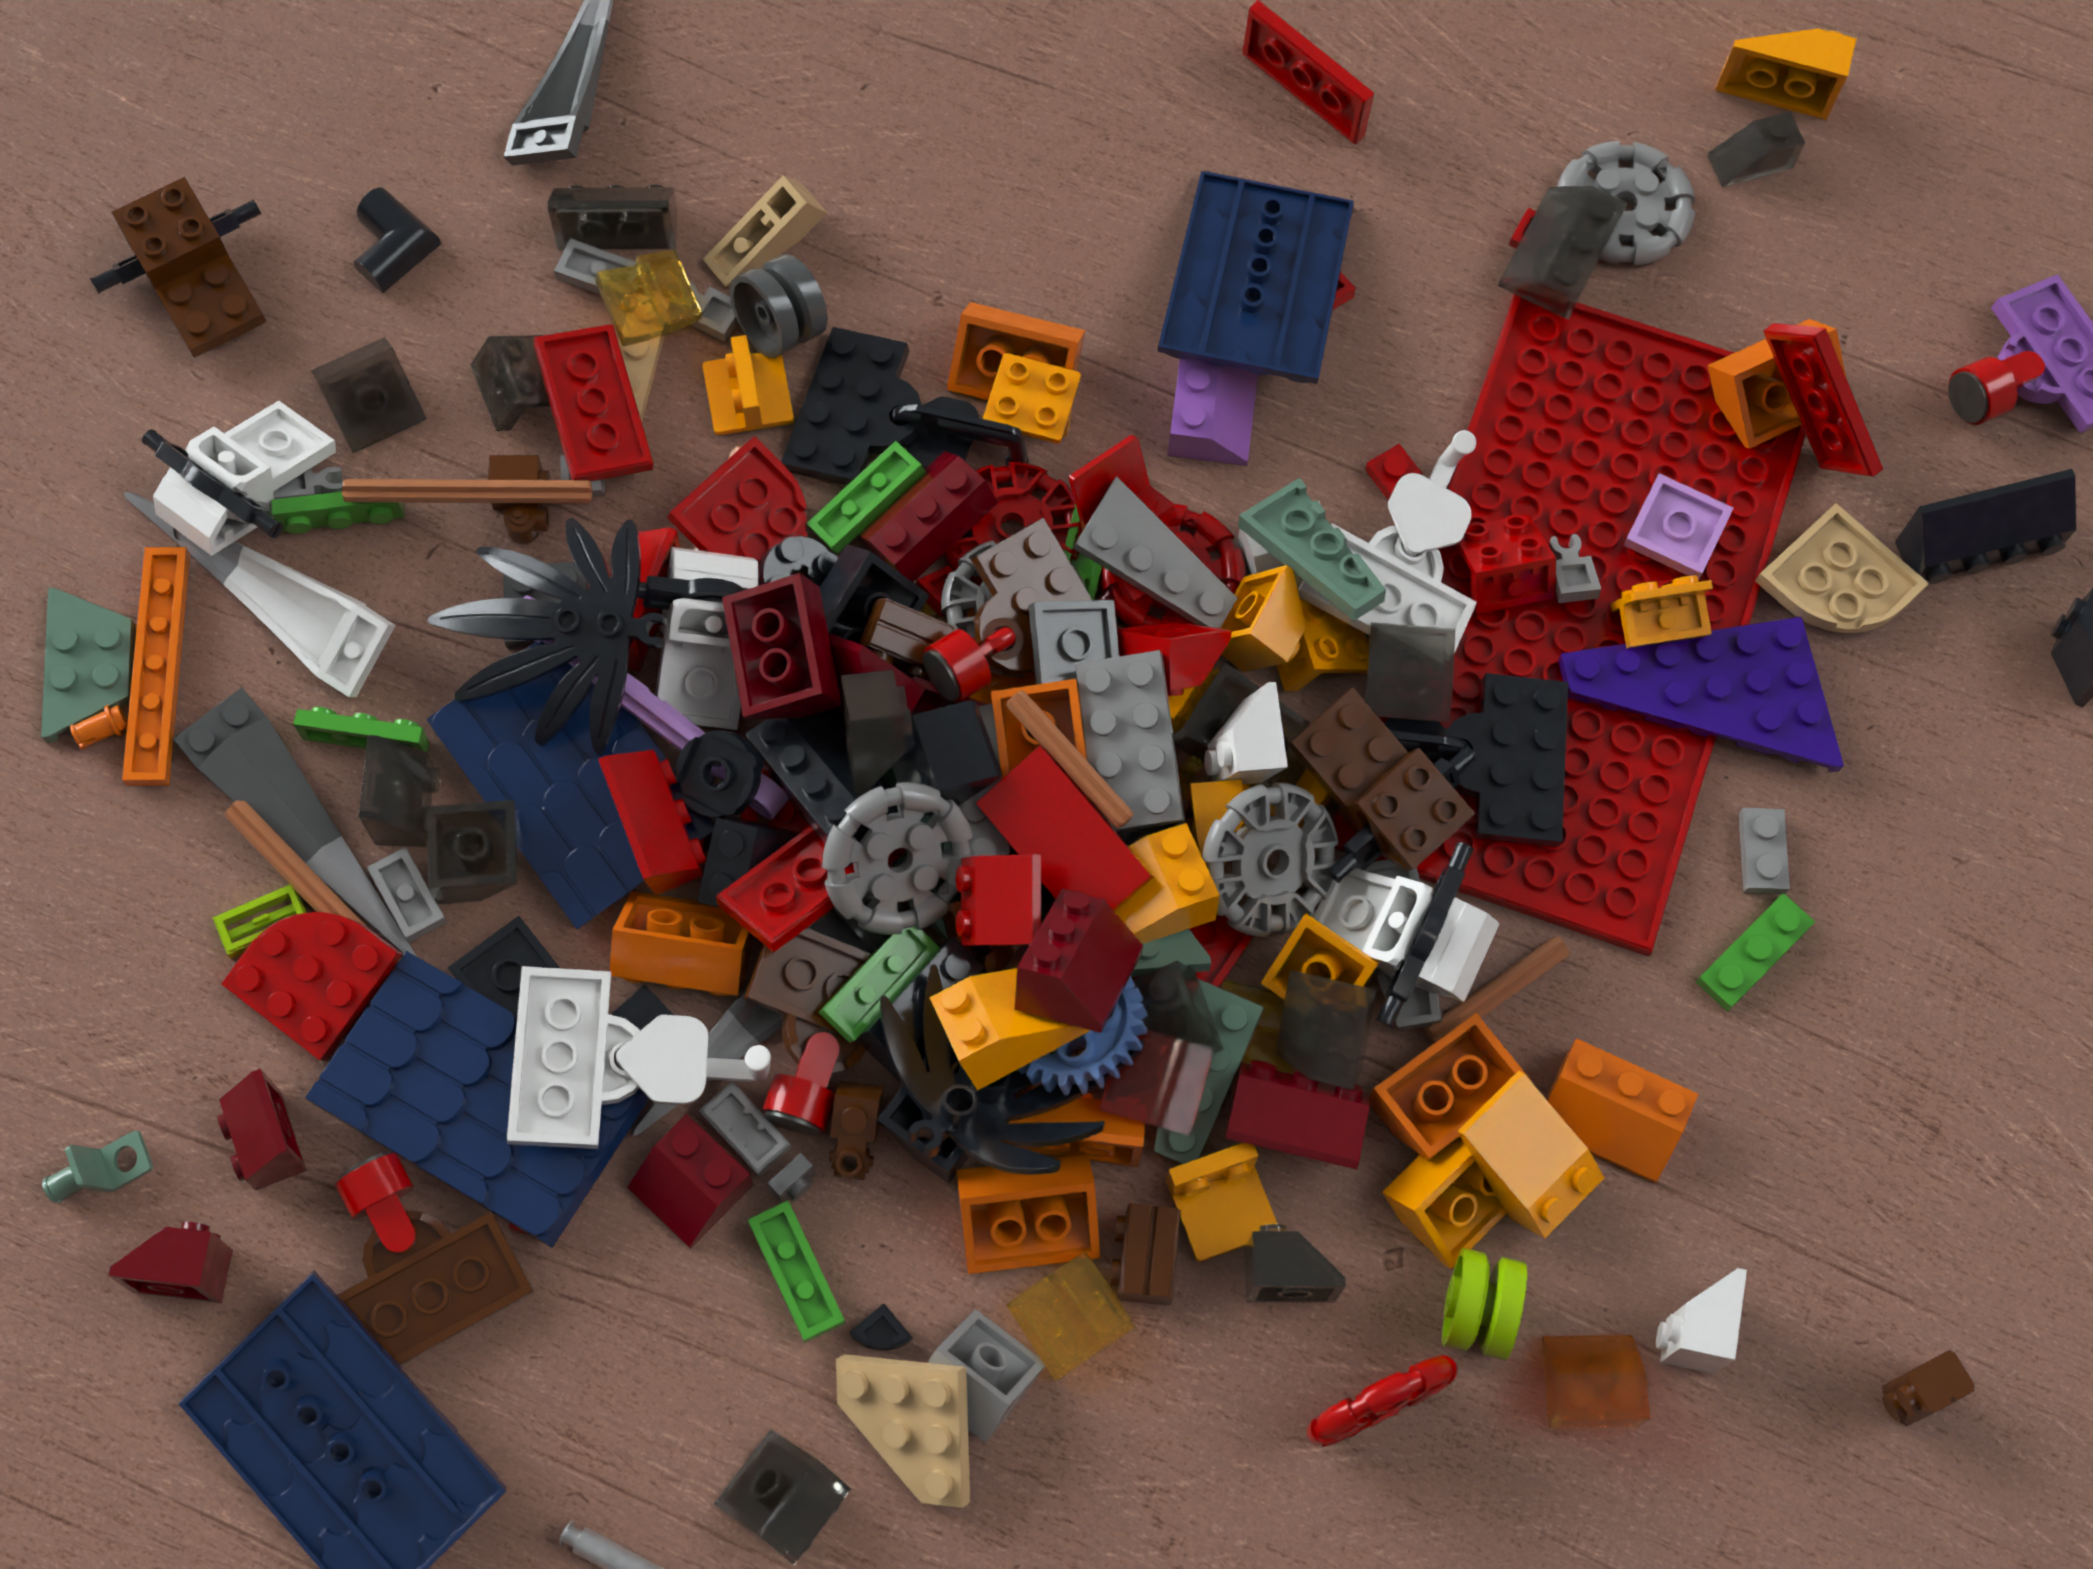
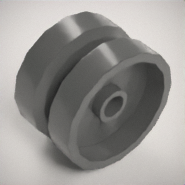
[730,254,828,358]

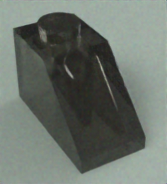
[1708,111,1805,188]

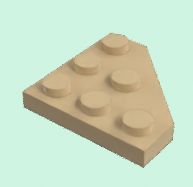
[836,1354,970,1508]

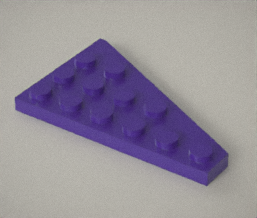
[1558,617,1844,773]

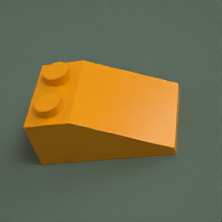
[1715,28,1857,120]
[1115,823,1220,944]
[930,968,1091,1091]
[1458,1071,1605,1239]

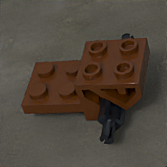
[90,177,267,358]
[1287,687,1477,883]

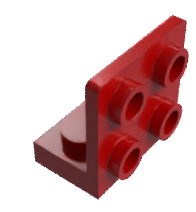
[1069,435,1178,530]
[1456,515,1556,614]

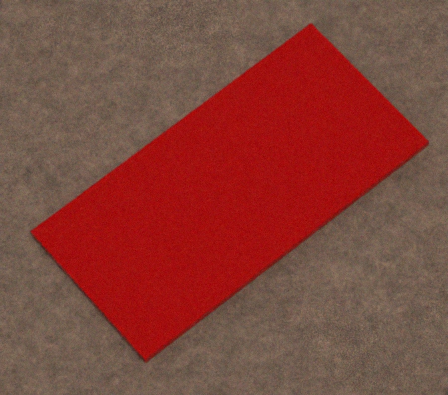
[1333,283,1806,957]

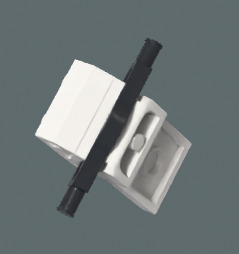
[142,401,336,556]
[637,547,758,730]
[1313,842,1500,1028]

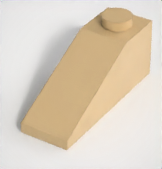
[703,175,827,288]

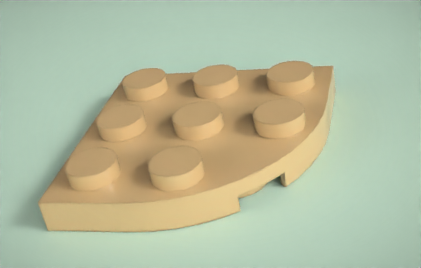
[1755,503,1929,633]

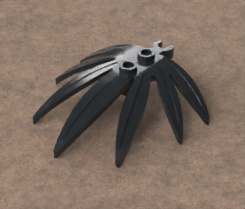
[428,518,667,756]
[880,945,1145,1174]

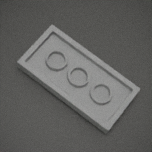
[1075,650,1185,832]

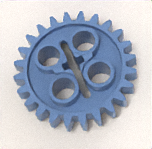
[1018,977,1148,1095]

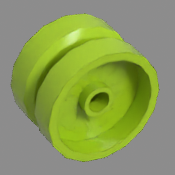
[1442,1248,1527,1361]

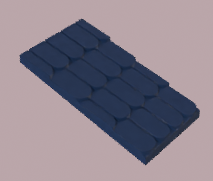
[1158,170,1354,384]
[426,641,715,929]
[305,951,649,1248]
[179,1270,506,1569]

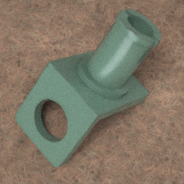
[42,1131,153,1203]

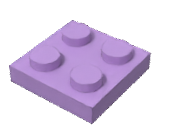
[1624,473,1734,580]

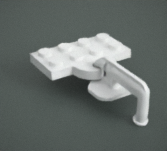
[1298,430,1477,674]
[507,966,771,1149]

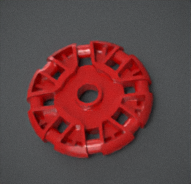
[944,462,1083,587]
[1099,504,1246,627]
[1307,1355,1458,1447]

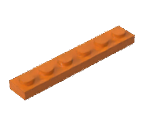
[122,547,190,786]

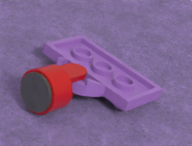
[1948,274,2093,433]

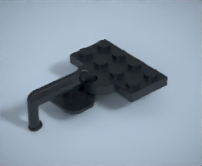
[781,327,1029,485]
[1385,673,1568,847]

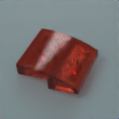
[1099,1030,1214,1136]

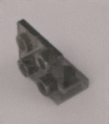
[470,335,551,431]

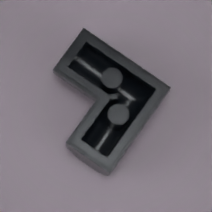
[354,187,441,293]

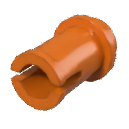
[70,705,128,750]

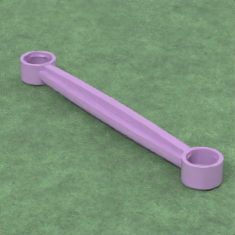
[523,595,789,820]

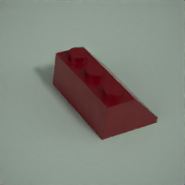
[857,451,998,582]
[722,573,842,719]
[1014,889,1143,1033]
[1226,1060,1370,1170]

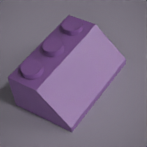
[1167,358,1258,466]

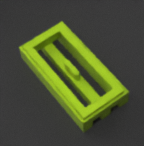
[212,885,307,959]

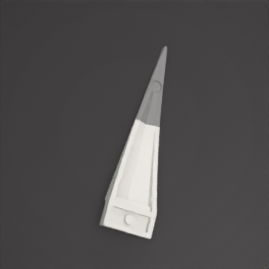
[124,492,396,697]

